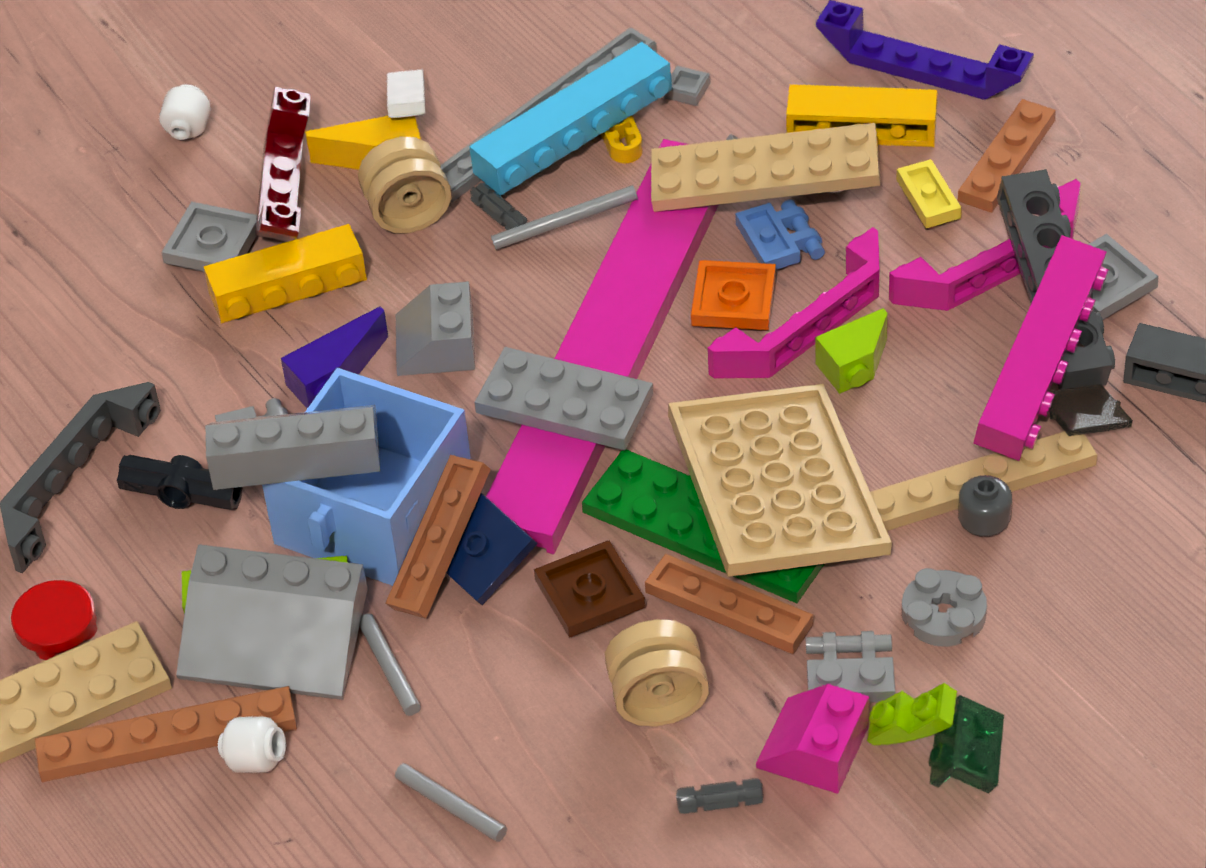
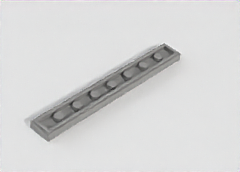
[441,27,657,202]

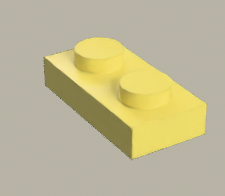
[896,159,961,228]

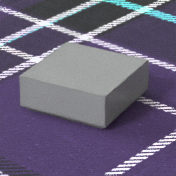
[663,66,711,106]

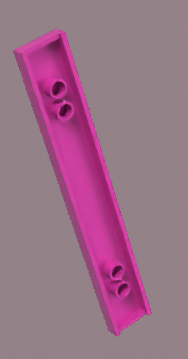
[486,139,719,554]

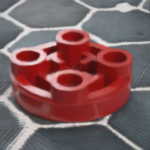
[11,580,97,660]

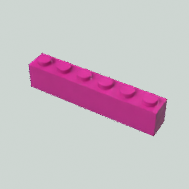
[973,235,1109,461]

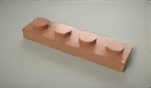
[958,99,1056,213]
[385,455,491,619]
[645,553,813,654]

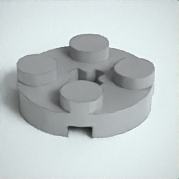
[902,568,987,647]

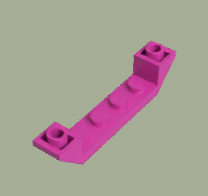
[889,179,1081,311]
[707,227,879,378]

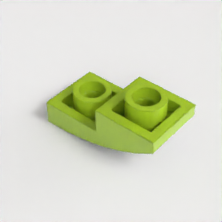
[867,683,957,745]

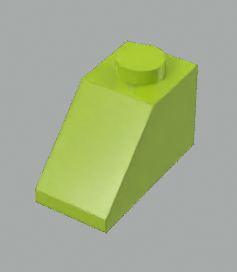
[815,308,888,394]

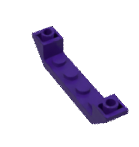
[816,0,1034,100]

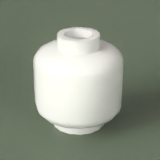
[159,84,211,140]
[218,716,286,773]

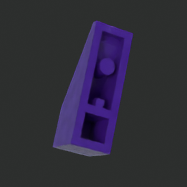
[281,306,388,408]

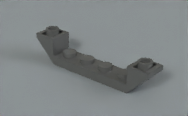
[0,382,161,573]

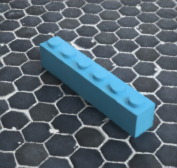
[469,42,672,196]

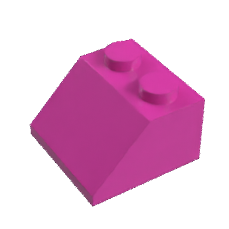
[756,684,869,794]

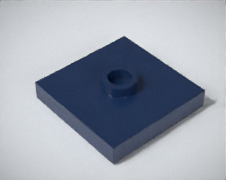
[446,493,538,605]

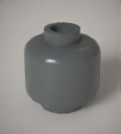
[958,475,1012,536]

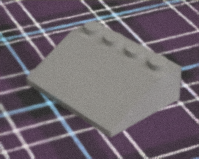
[176,544,368,700]

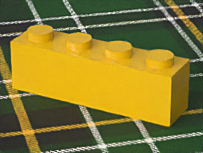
[786,84,937,147]
[203,224,367,323]

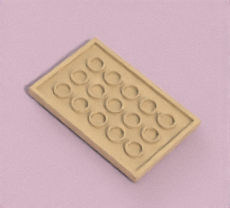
[668,384,892,577]

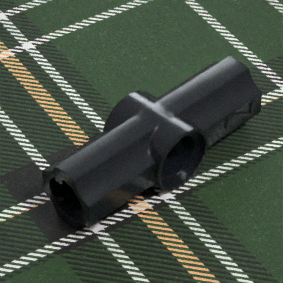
[117,455,243,510]

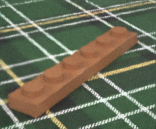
[35,686,297,782]

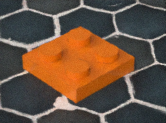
[691,260,776,330]

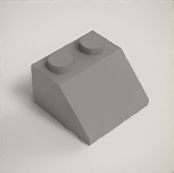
[396,282,475,376]

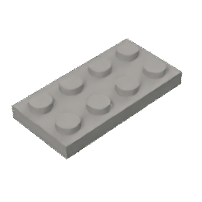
[474,347,653,451]

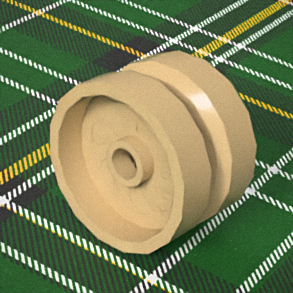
[358,137,452,233]
[605,619,709,727]

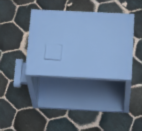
[262,368,471,586]

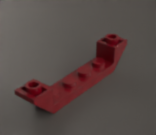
[255,87,311,241]

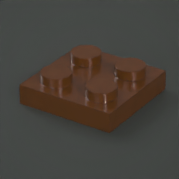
[534,540,645,638]

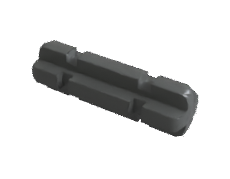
[470,183,527,230]
[676,778,763,814]

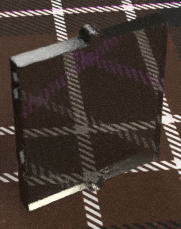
[1049,384,1133,436]

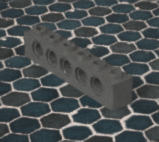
[997,169,1115,393]

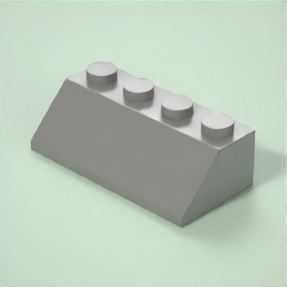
[205,405,380,490]

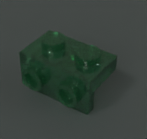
[928,695,1004,794]

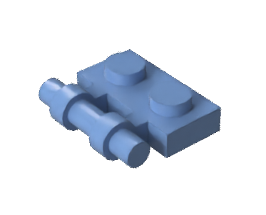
[735,199,825,270]

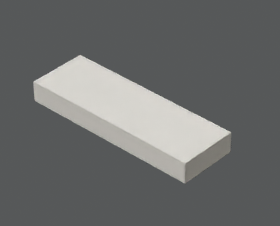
[387,69,425,118]

